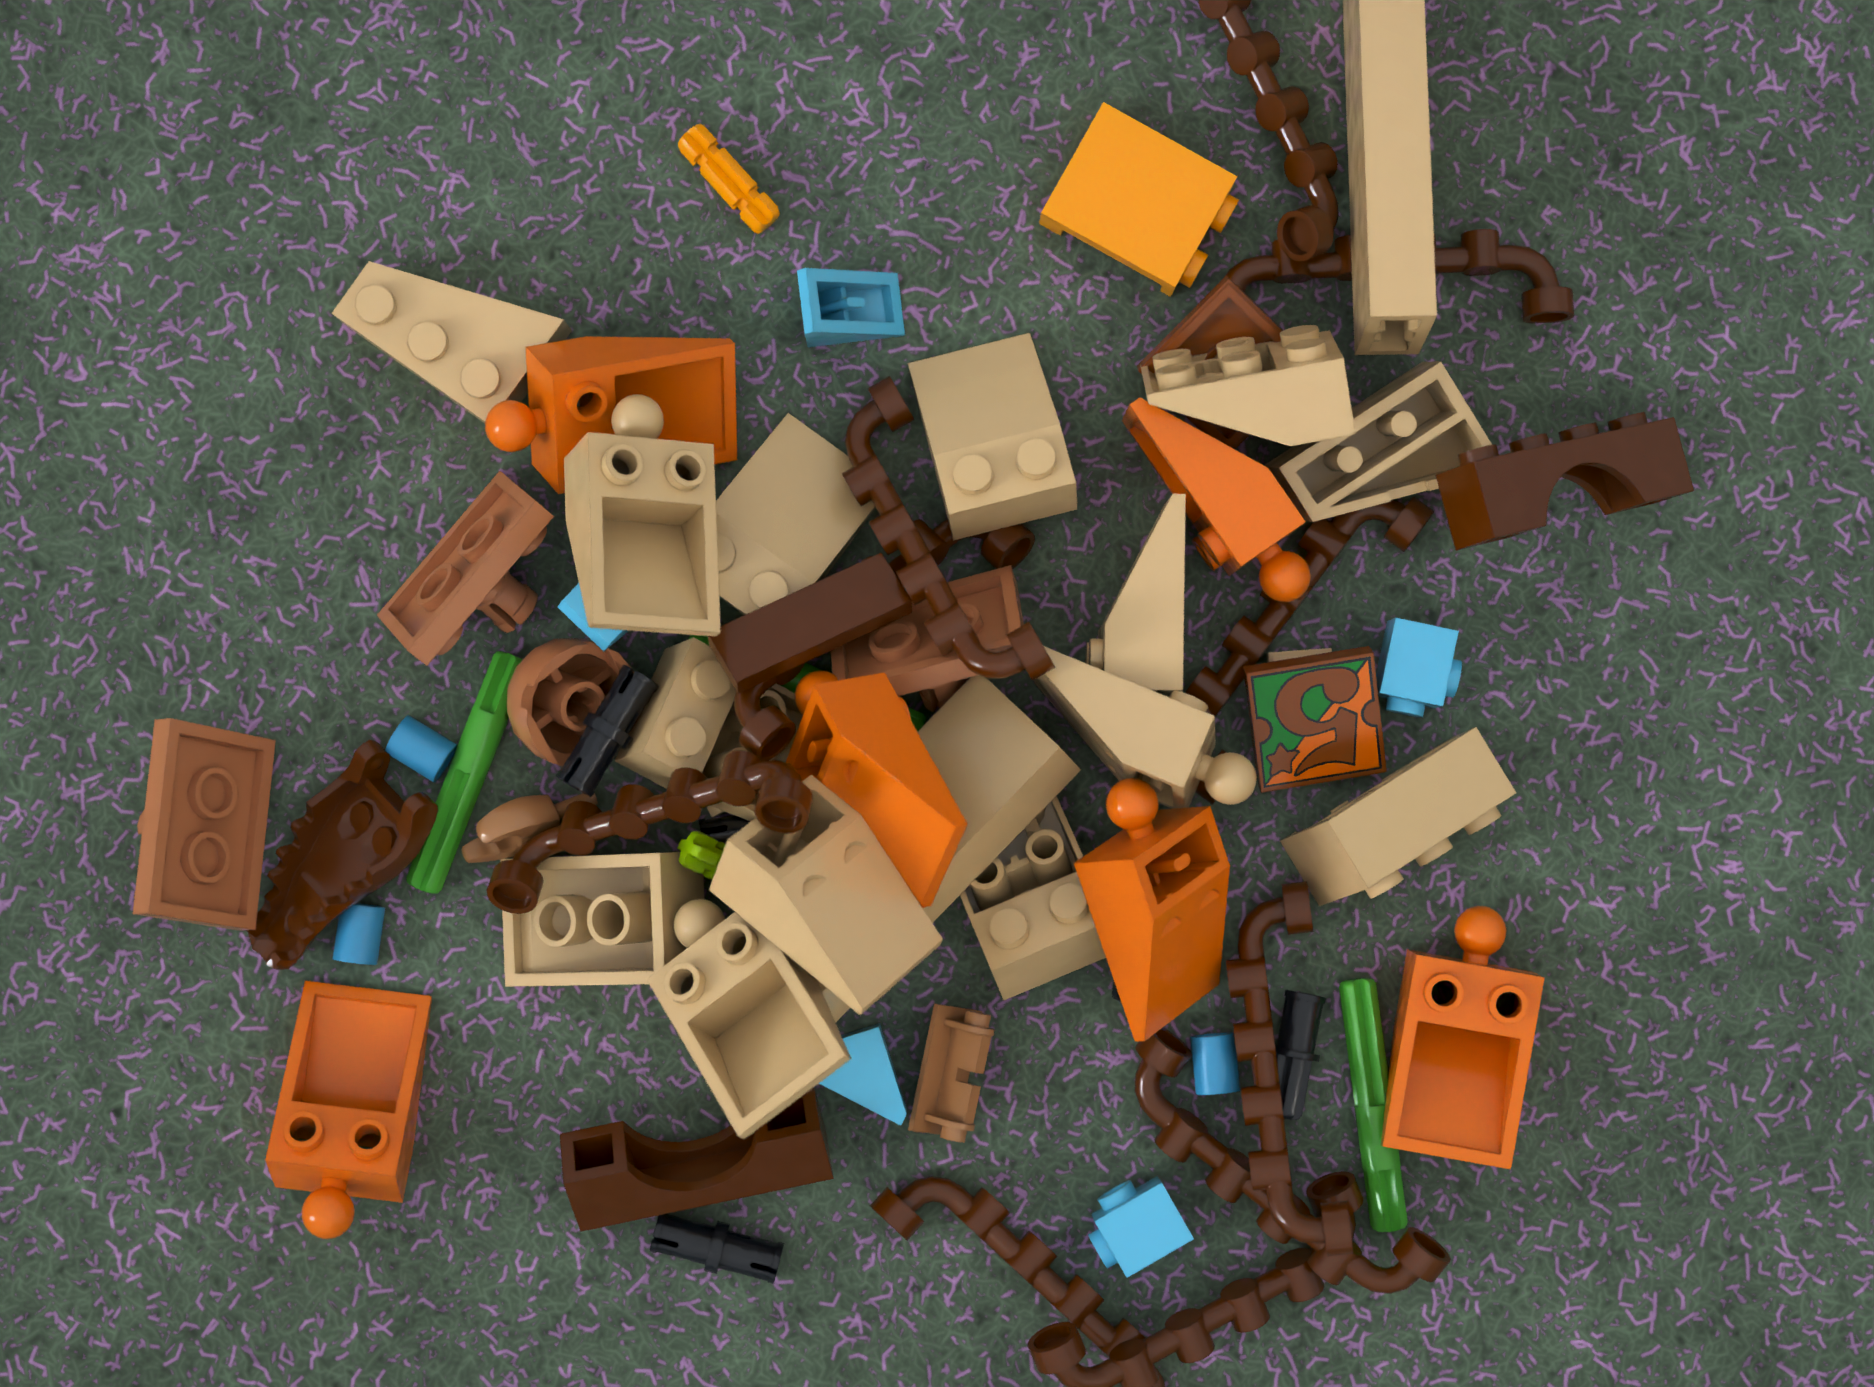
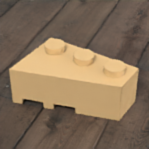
[332,261,572,423]
[1264,361,1492,522]
[1280,727,1516,906]

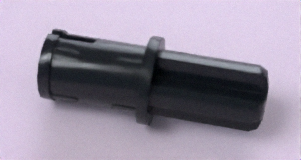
[1276,990,1326,1120]

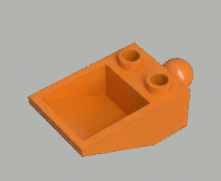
[485,336,737,494]
[1122,397,1311,602]
[786,670,968,908]
[1074,778,1230,1042]
[1381,906,1545,1170]
[265,981,432,1239]

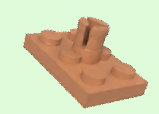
[377,471,554,666]
[831,565,1024,712]
[133,718,276,931]

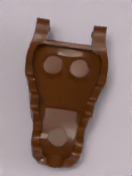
[246,740,438,970]

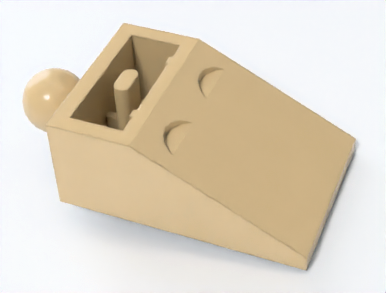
[564,394,721,637]
[1034,646,1257,809]
[646,899,851,1139]

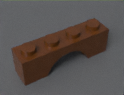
[1436,412,1694,551]
[560,1086,834,1232]

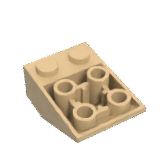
[1140,325,1356,446]
[615,637,803,821]
[709,775,943,1015]
[960,796,1106,1000]

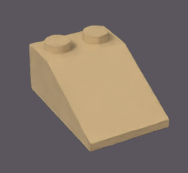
[907,333,1077,541]
[716,413,876,615]
[1085,494,1186,696]
[500,852,704,987]

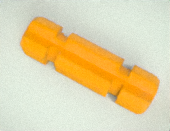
[677,124,780,234]

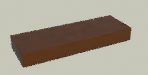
[708,553,912,694]

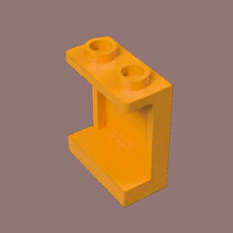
[1039,102,1239,297]

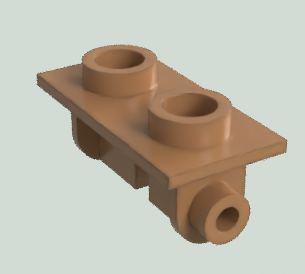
[908,1004,995,1142]

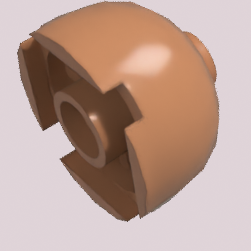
[506,638,631,766]

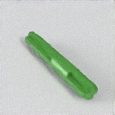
[406,651,523,894]
[1339,977,1408,1232]

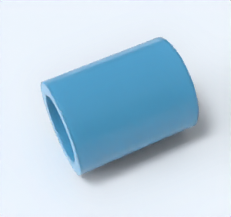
[385,715,457,783]
[333,903,385,965]
[1190,1032,1240,1095]

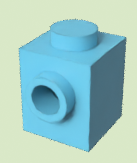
[1376,618,1462,717]
[1088,1176,1194,1278]

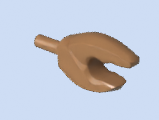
[462,793,598,863]

